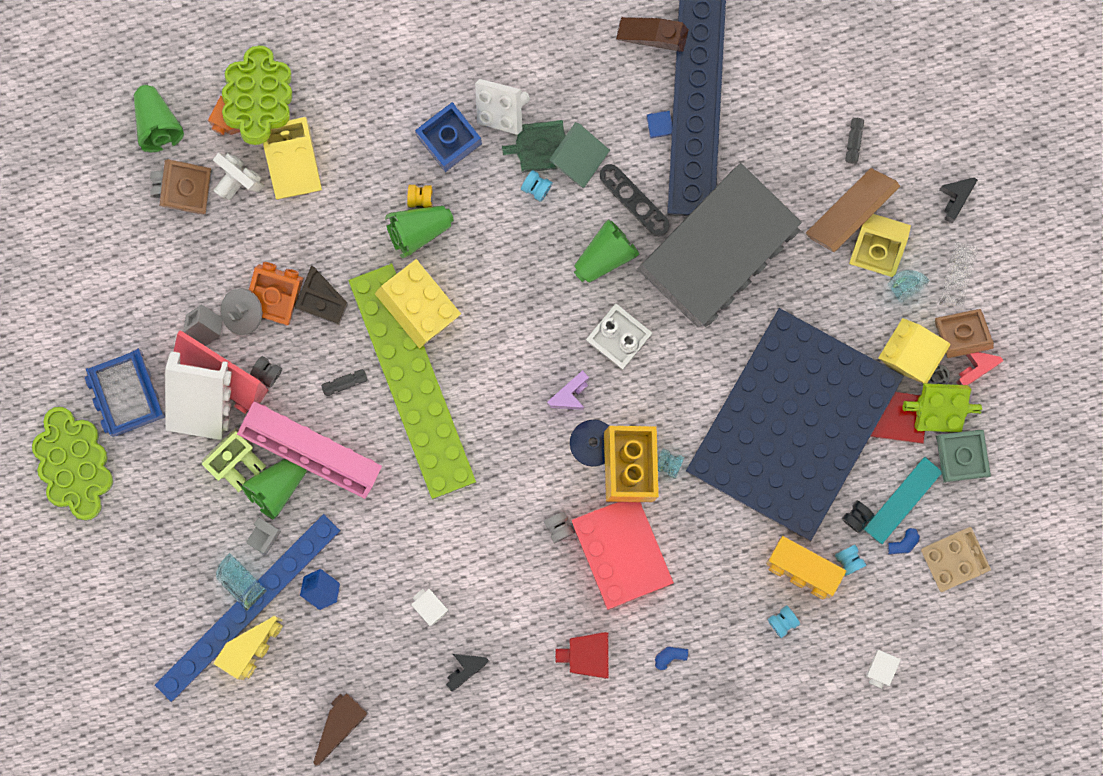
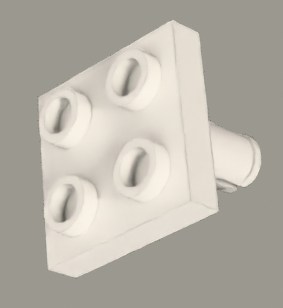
[475,79,530,135]
[213,153,265,200]
[586,304,652,370]

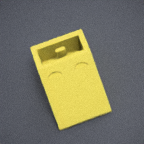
[263,117,322,200]
[213,616,283,680]

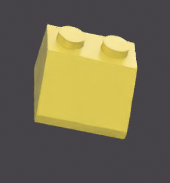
[849,214,911,278]
[878,318,951,384]

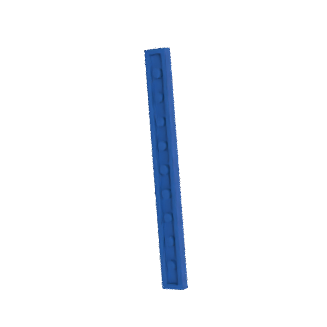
[155,514,341,702]

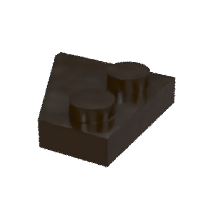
[295,266,348,325]

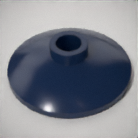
[570,420,609,467]

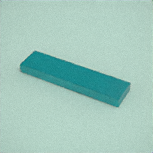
[864,457,942,545]

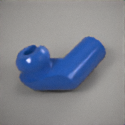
[888,528,920,554]
[655,646,689,670]

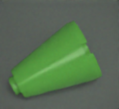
[134,85,184,153]
[385,205,454,258]
[574,219,640,283]
[241,458,307,520]

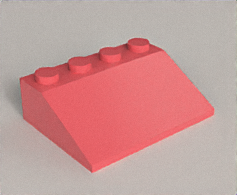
[173,330,269,414]
[571,502,674,610]

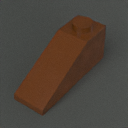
[616,17,689,52]
[313,693,369,766]

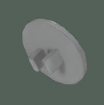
[220,288,263,335]

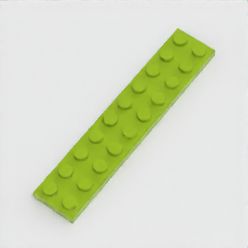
[348,264,477,500]

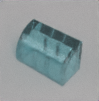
[888,270,930,303]
[216,553,267,611]

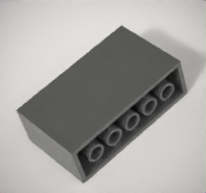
[637,163,802,328]

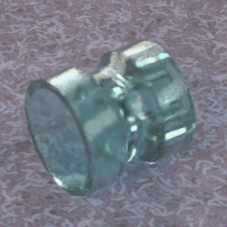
[658,448,685,479]

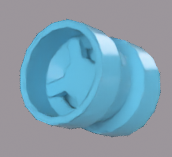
[521,170,553,202]
[834,544,867,576]
[767,605,801,638]

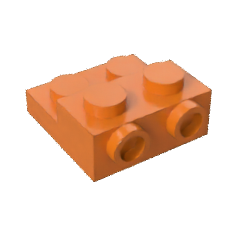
[249,262,304,326]

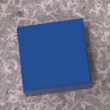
[647,111,672,138]

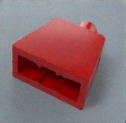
[555,632,609,679]

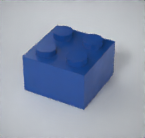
[415,102,482,172]

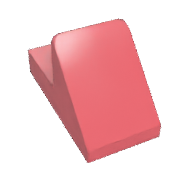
[956,352,1004,385]

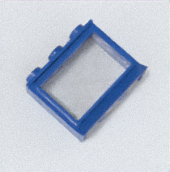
[85,348,165,437]

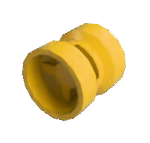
[407,184,433,208]

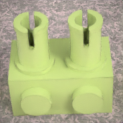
[202,428,266,493]

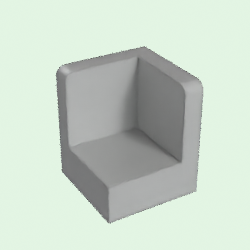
[183,304,222,346]
[247,517,281,555]

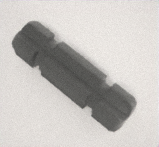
[845,117,864,164]
[321,369,368,396]

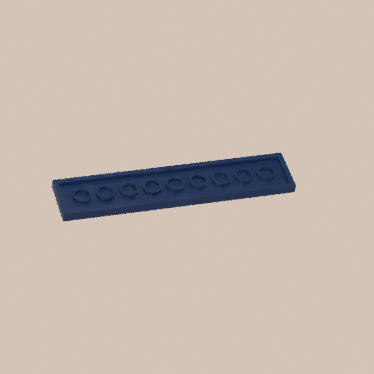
[667,0,726,216]

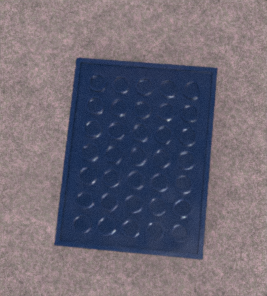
[686,308,904,542]

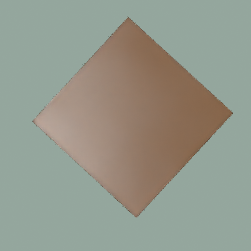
[159,159,211,215]
[935,309,994,358]

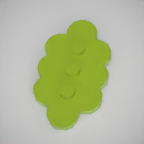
[221,45,293,145]
[32,407,113,521]

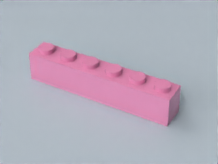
[237,401,382,499]

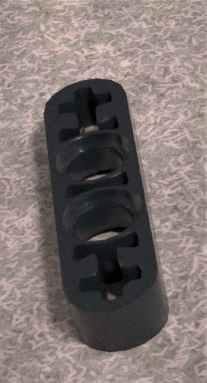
[600,164,669,237]

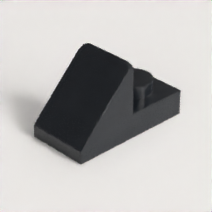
[939,177,978,224]
[446,654,490,692]

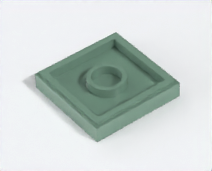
[549,122,610,188]
[936,429,991,483]

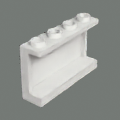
[165,351,232,440]

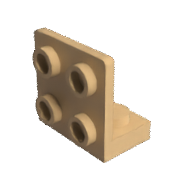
[921,527,991,592]

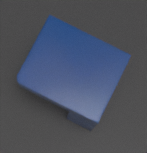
[300,569,340,610]

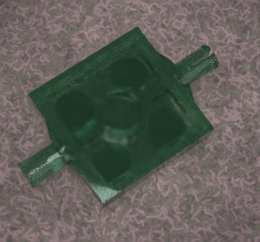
[502,120,566,173]

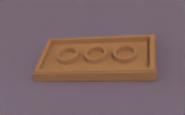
[806,168,900,252]

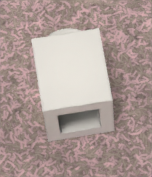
[411,589,449,627]
[865,650,901,689]

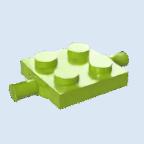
[903,383,982,432]

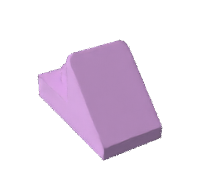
[547,370,589,410]

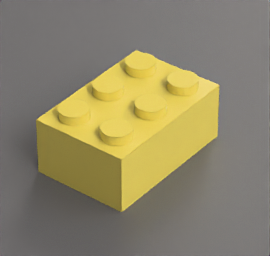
[375,259,461,349]

